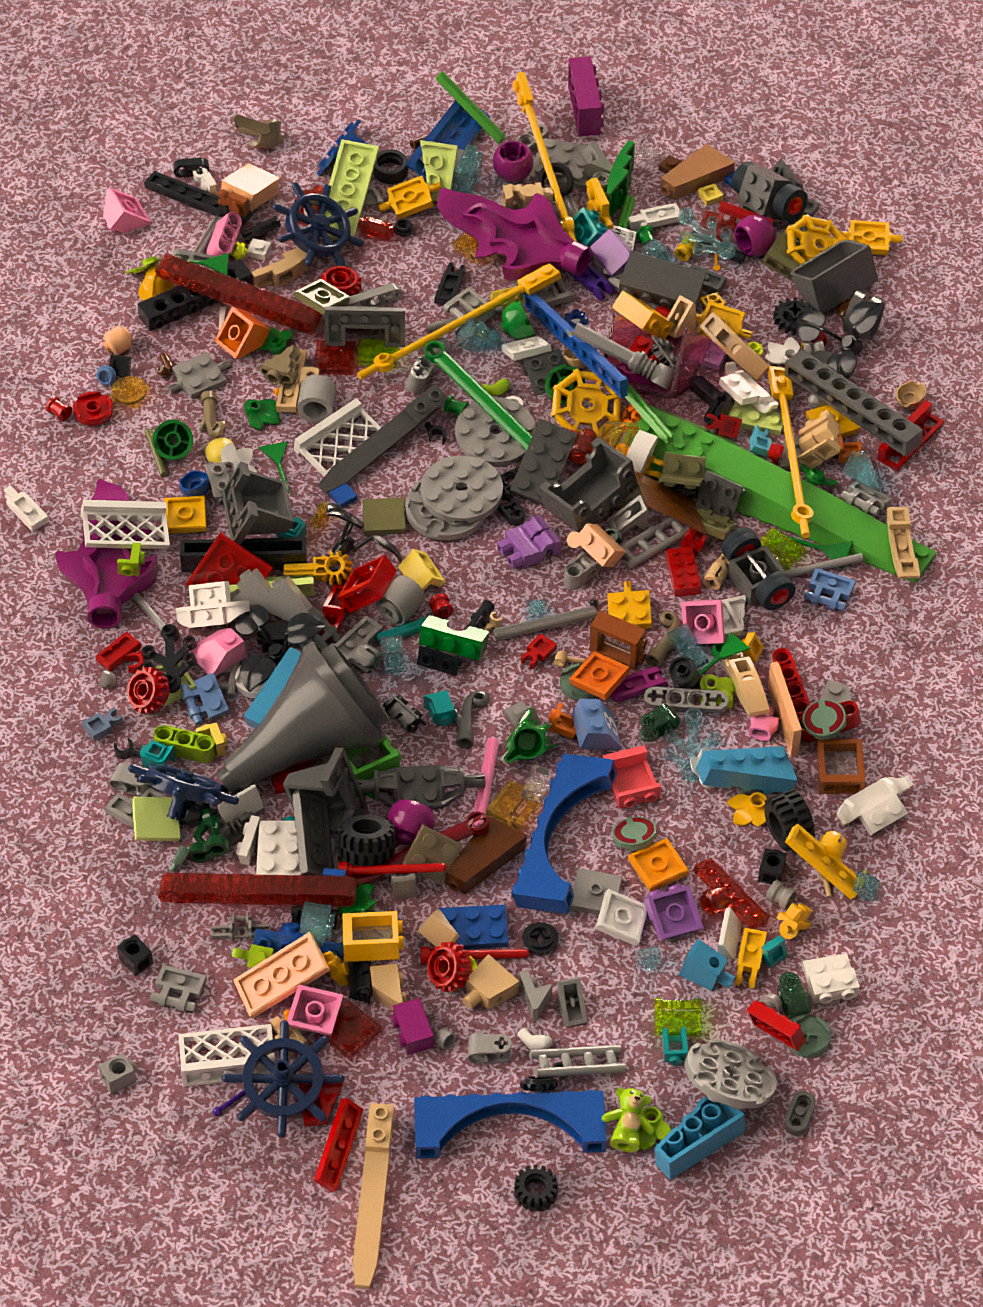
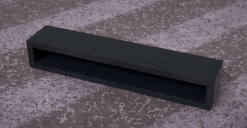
[180,537,307,572]

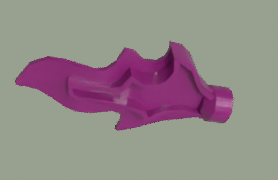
[437,188,592,281]
[55,479,158,629]

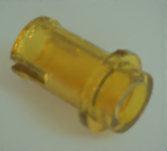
[309,502,329,529]

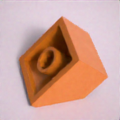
[214,307,271,359]

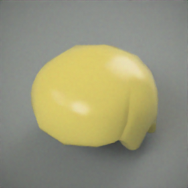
[205,437,235,467]

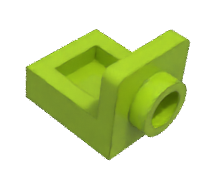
[117,542,145,576]

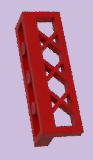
[877,400,944,471]

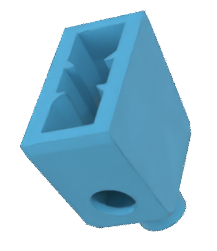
[679,939,735,990]

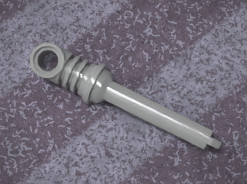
[566,319,677,390]

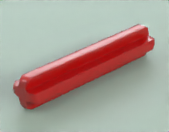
[718,201,774,224]

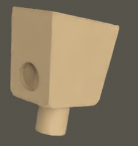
[462,954,519,1010]

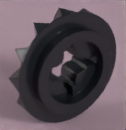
[522,922,558,955]
[520,1076,558,1091]

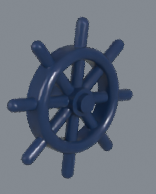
[272,182,364,267]
[128,763,239,821]
[222,1020,345,1138]

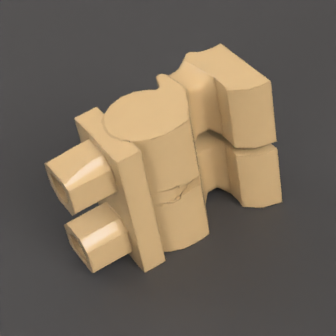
[502,182,553,210]
[797,410,841,468]

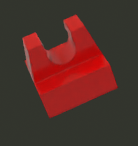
[679,527,708,556]

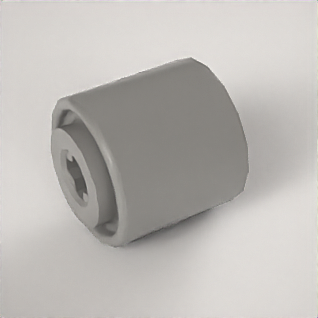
[297,375,337,423]
[375,575,425,626]

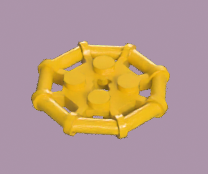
[786,214,849,265]
[550,369,622,439]

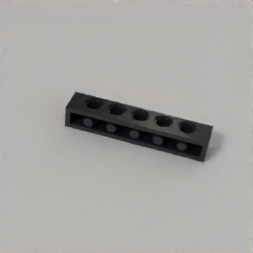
[137,259,253,332]

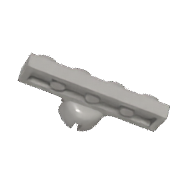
[335,616,383,673]

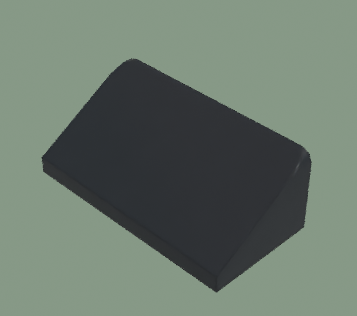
[687,376,722,406]

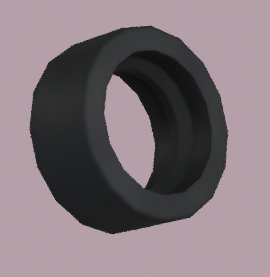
[373,149,408,184]
[537,162,574,201]

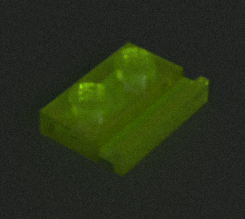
[357,338,400,368]

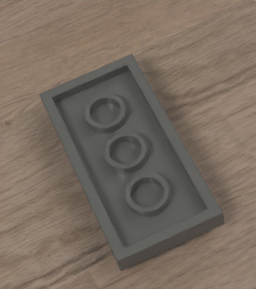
[509,419,578,506]
[292,789,334,883]

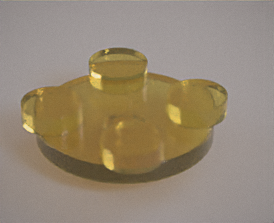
[110,376,149,408]

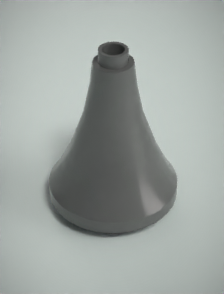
[217,641,390,794]

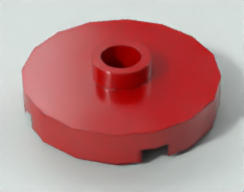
[73,391,113,426]

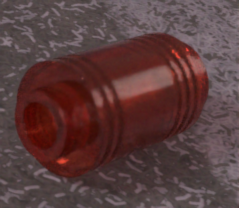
[358,215,395,242]
[569,428,597,464]

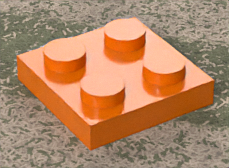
[570,651,630,701]

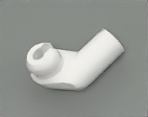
[517,1028,552,1050]

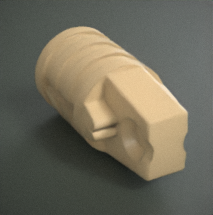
[703,553,729,590]

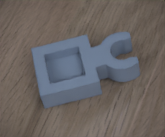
[82,708,123,741]

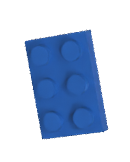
[438,904,509,949]

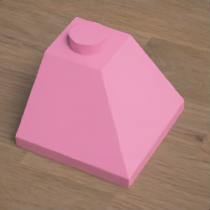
[103,187,152,233]
[681,600,725,645]
[190,628,246,676]
[287,984,343,1036]

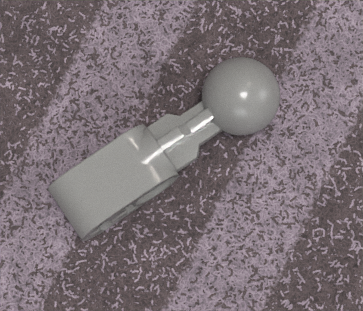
[405,336,451,393]

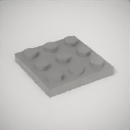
[530,138,589,190]

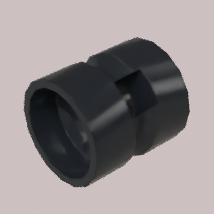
[668,656,701,689]

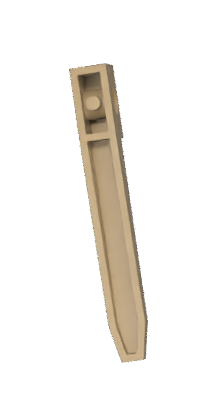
[353,1103,395,1289]

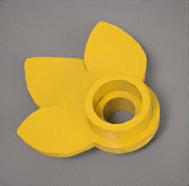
[727,792,767,827]

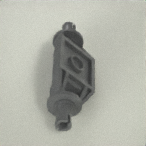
[357,765,486,809]

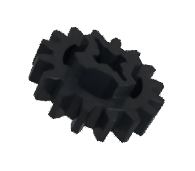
[773,297,815,335]

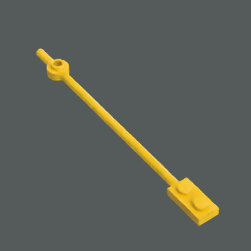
[513,72,576,241]
[357,263,561,380]
[768,366,813,539]

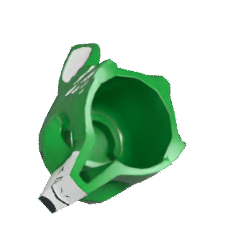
[500,708,559,764]

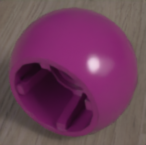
[492,141,534,182]
[735,215,776,257]
[387,799,435,846]

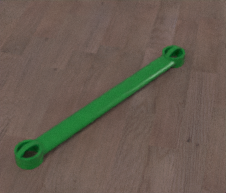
[424,341,533,450]

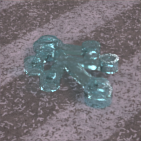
[678,207,736,259]
[663,708,721,782]

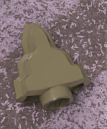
[259,345,300,386]

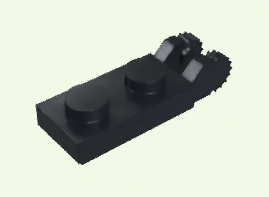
[434,263,466,305]

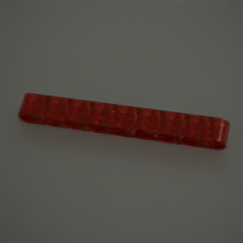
[155,254,322,334]
[158,873,358,907]

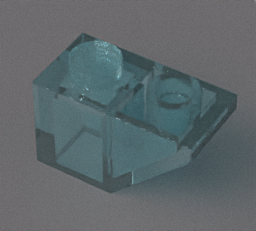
[455,317,502,353]
[380,635,407,674]
[300,902,335,946]

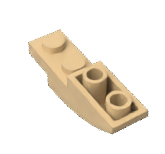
[251,242,319,290]
[699,312,770,381]
[722,652,770,717]

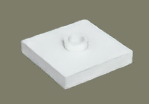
[501,335,552,361]
[595,889,647,946]

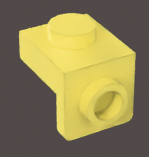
[196,722,228,757]

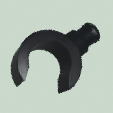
[424,422,447,445]
[114,738,141,759]

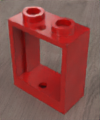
[338,555,397,613]

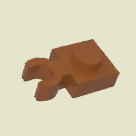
[217,189,249,217]

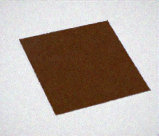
[633,470,707,535]

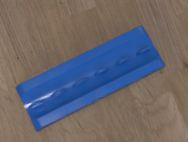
[405,100,491,181]

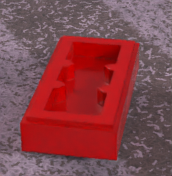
[95,632,142,672]

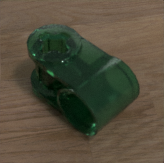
[639,704,681,742]
[777,972,811,1019]

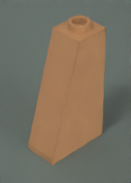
[660,143,735,200]

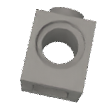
[98,1053,137,1094]

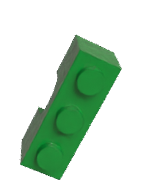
[419,615,489,661]

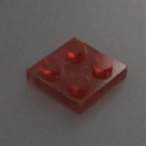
[314,340,356,375]
[316,1000,382,1060]

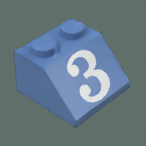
[571,698,622,750]

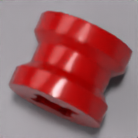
[429,593,454,619]

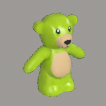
[602,1088,654,1153]

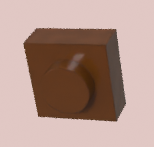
[658,155,682,174]

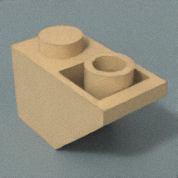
[370,963,407,1011]

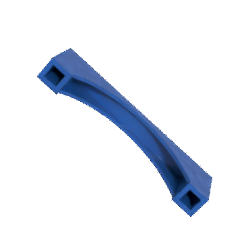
[511,753,617,914]
[414,1089,607,1159]

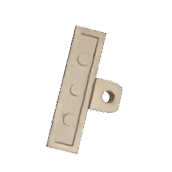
[276,350,320,412]

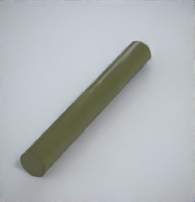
[145,429,168,478]

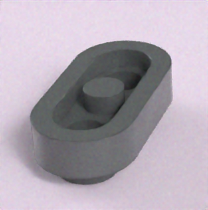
[784,1091,816,1136]

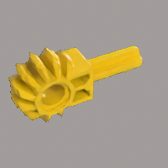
[283,550,353,586]

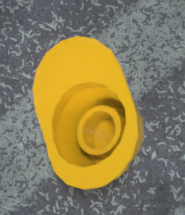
[138,262,176,301]

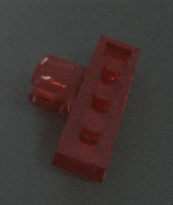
[693,858,770,929]

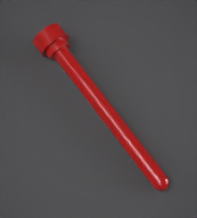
[338,862,447,880]
[420,946,530,965]

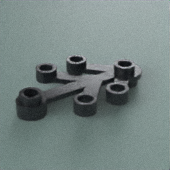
[142,624,197,693]

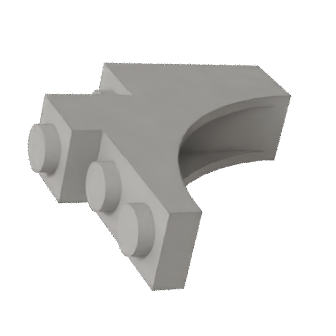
[230,568,313,622]

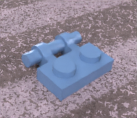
[804,568,856,611]
[180,672,230,725]

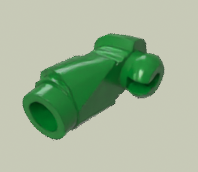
[636,225,659,253]

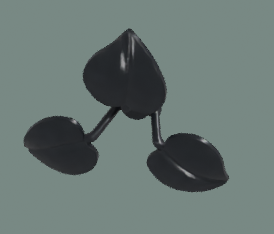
[795,301,883,380]
[326,502,402,564]
[235,604,326,692]

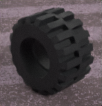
[764,789,815,851]
[338,814,395,866]

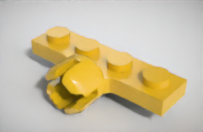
[785,824,863,900]

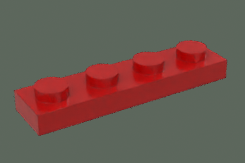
[314,1098,364,1192]

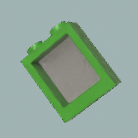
[345,736,402,780]

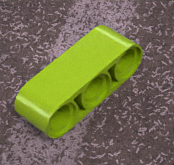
[153,725,216,763]

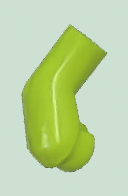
[482,379,510,396]

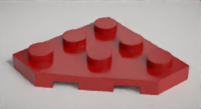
[185,532,273,587]

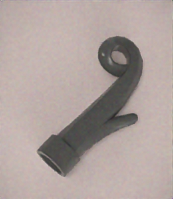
[454,690,490,749]

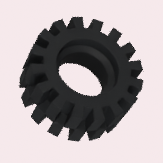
[514,1165,558,1212]

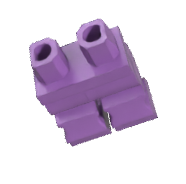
[497,515,561,569]

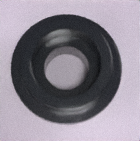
[394,218,413,236]

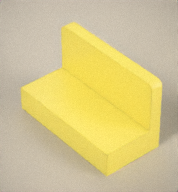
[398,549,446,592]

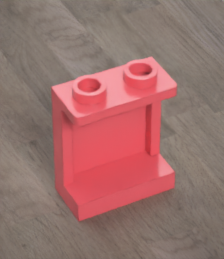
[603,745,661,809]

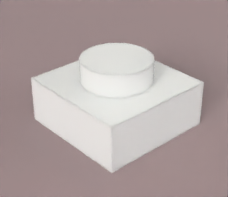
[247,238,271,260]

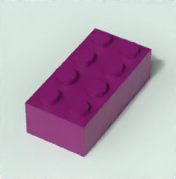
[568,56,604,137]

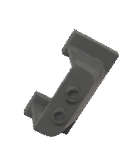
[325,306,405,347]
[222,461,294,545]
[283,747,368,833]

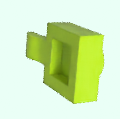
[231,944,275,968]

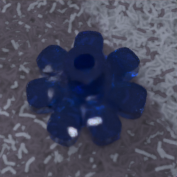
[564,309,588,329]

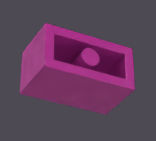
[390,998,434,1055]

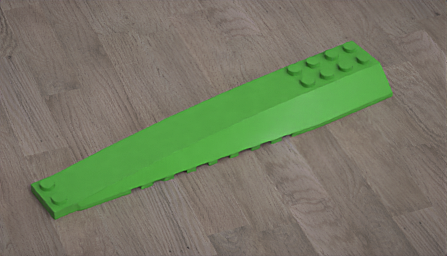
[624,406,936,583]

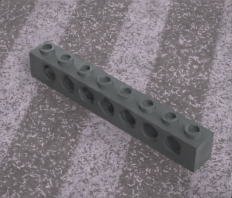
[785,349,923,456]

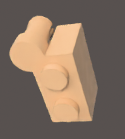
[567,524,626,567]

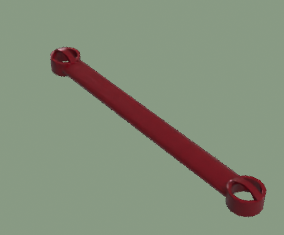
[303,811,490,908]

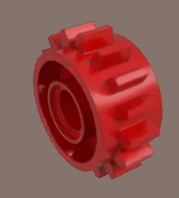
[319,266,362,297]
[127,667,169,714]
[427,942,472,992]

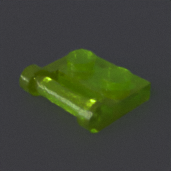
[760,527,805,570]
[654,997,702,1036]

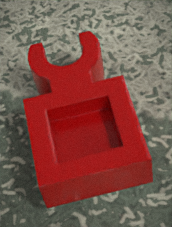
[704,414,742,439]
[521,634,557,670]

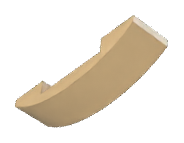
[887,507,920,579]

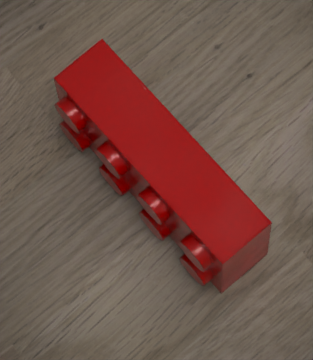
[666,546,701,597]
[746,1000,806,1052]

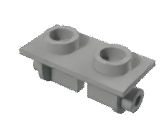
[205,462,230,505]

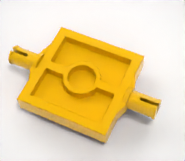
[378,176,442,220]
[586,178,614,231]
[840,220,903,255]
[695,300,753,340]
[607,581,652,629]

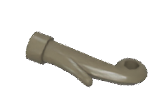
[200,390,226,438]
[645,611,684,667]

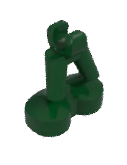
[189,808,230,863]

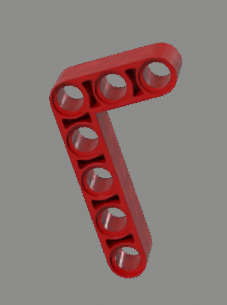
[772,648,861,743]

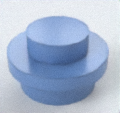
[96,365,116,385]

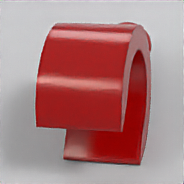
[767,443,784,465]
[126,650,144,674]

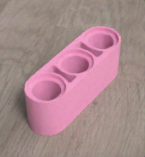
[207,211,242,256]

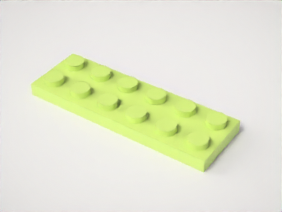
[320,140,379,243]

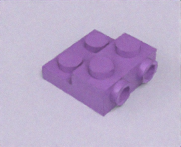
[643,884,704,941]

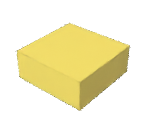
[697,183,724,206]

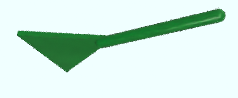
[161,253,229,276]
[258,441,289,493]
[782,535,853,570]
[699,631,750,676]

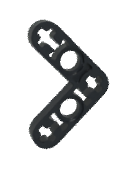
[497,466,525,526]

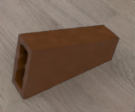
[446,816,527,894]

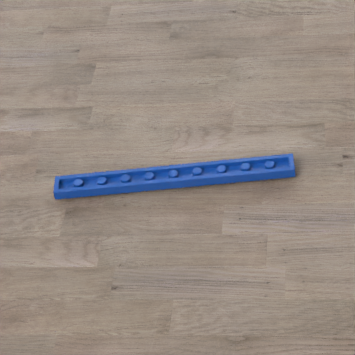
[523,292,629,398]

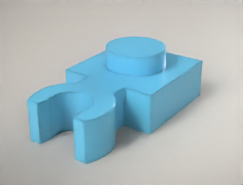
[750,425,772,457]

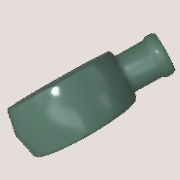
[169,845,189,872]

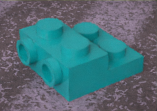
[573,207,608,247]

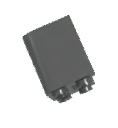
[539,437,637,532]

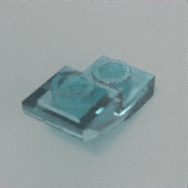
[667,623,709,669]

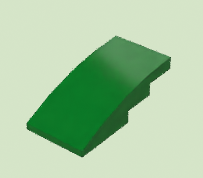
[606,140,635,218]

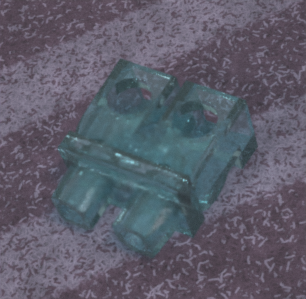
[452,144,483,194]

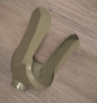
[232,113,285,149]

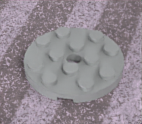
[455,397,536,467]
[420,456,503,523]
[405,479,486,541]
[684,1040,777,1110]

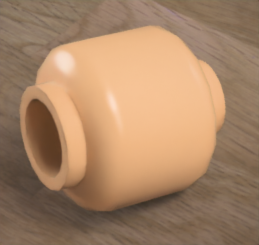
[102,326,133,355]

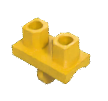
[777,903,813,939]

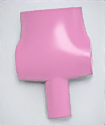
[749,706,780,741]

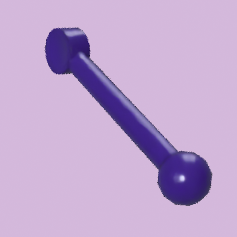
[213,1090,245,1116]

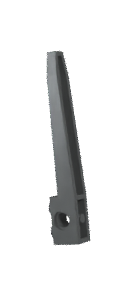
[318,384,448,494]

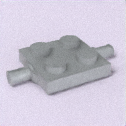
[167,352,231,399]

